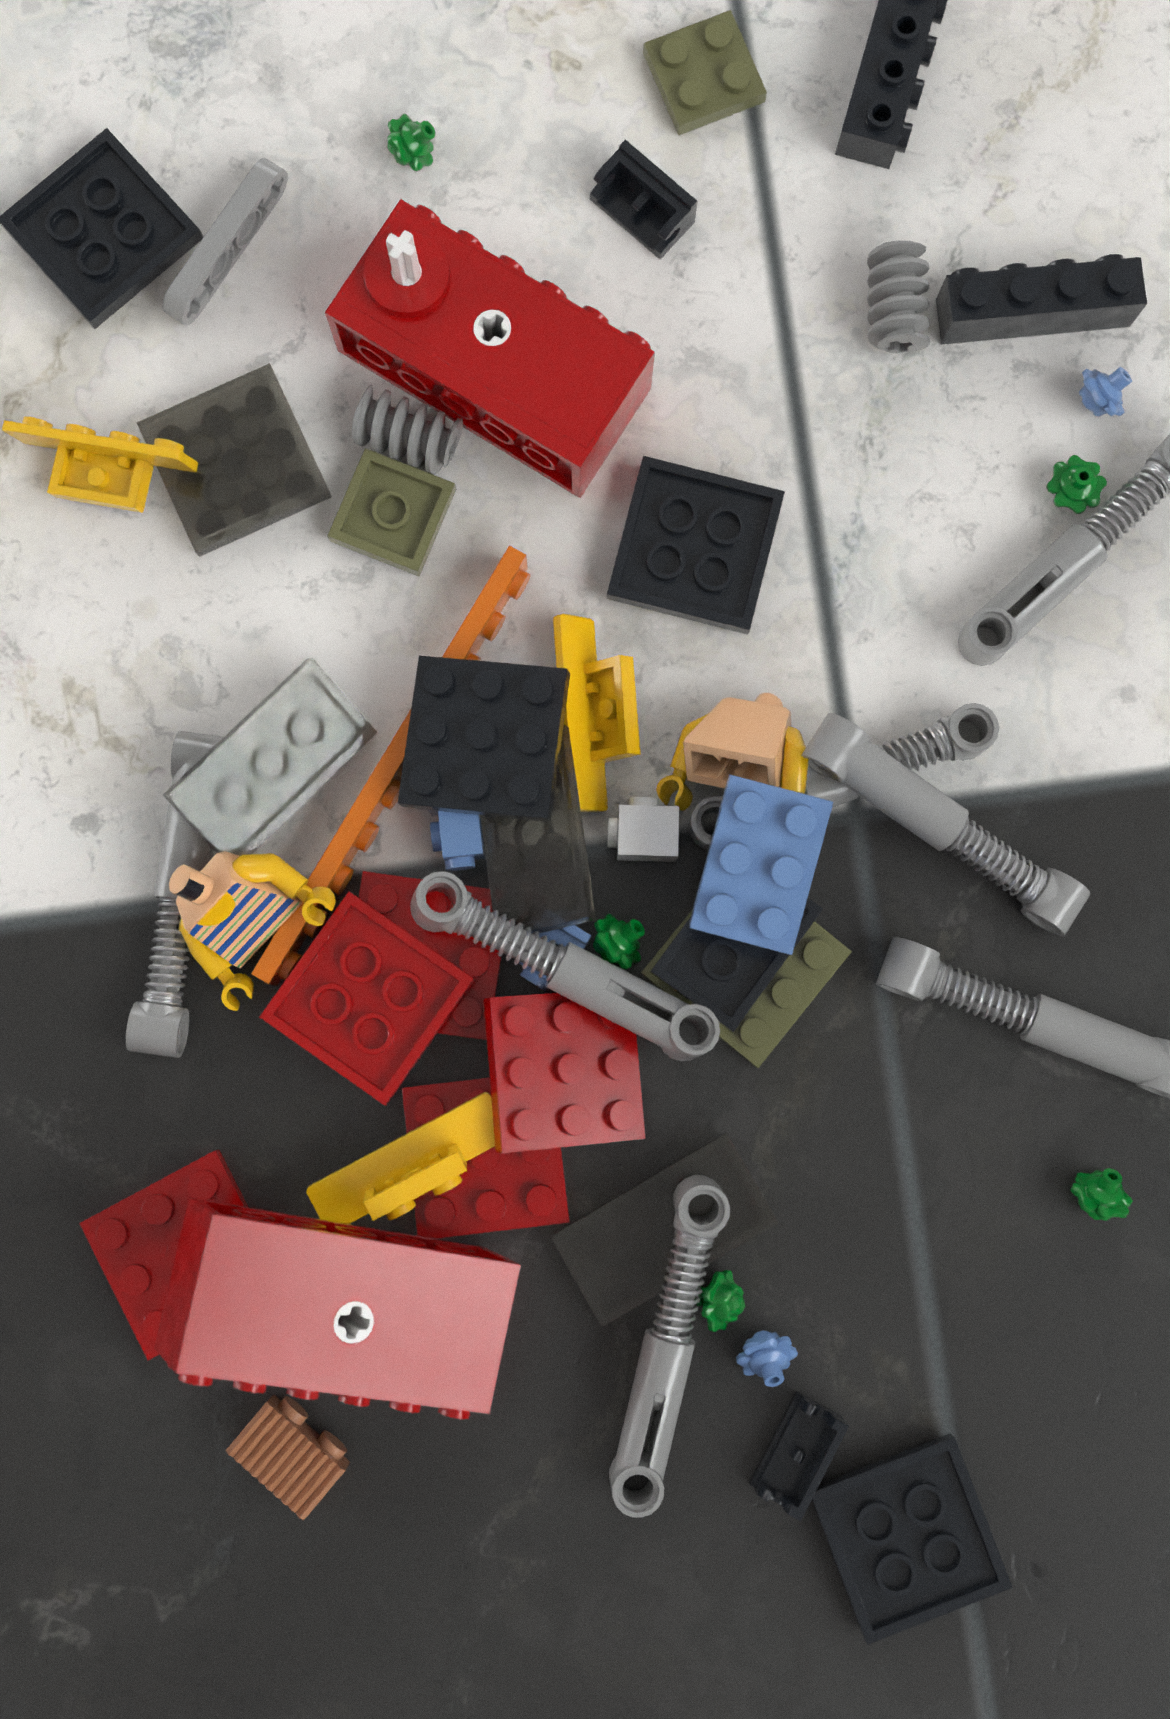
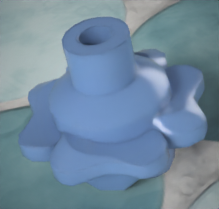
[1079,367,1132,417]
[736,1330,798,1387]

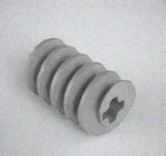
[867,241,930,353]
[352,384,463,475]

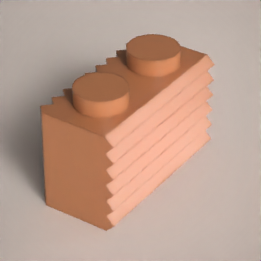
[225,1394,350,1520]

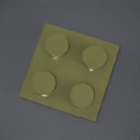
[643,10,767,136]
[327,448,456,577]

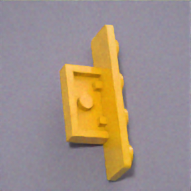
[2,416,198,513]
[553,614,641,813]
[306,1092,495,1224]

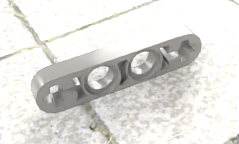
[162,158,288,325]

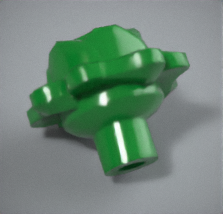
[387,114,436,172]
[1046,455,1107,514]
[593,914,645,970]
[1071,1168,1133,1221]
[695,1269,745,1332]

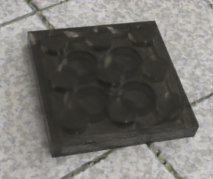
[137,363,332,557]

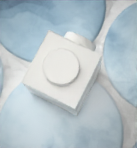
[607,797,679,862]

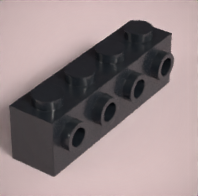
[835,0,948,169]
[936,254,1147,345]

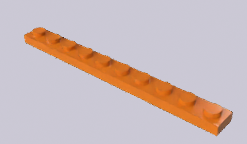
[251,545,531,986]

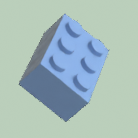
[689,774,833,955]

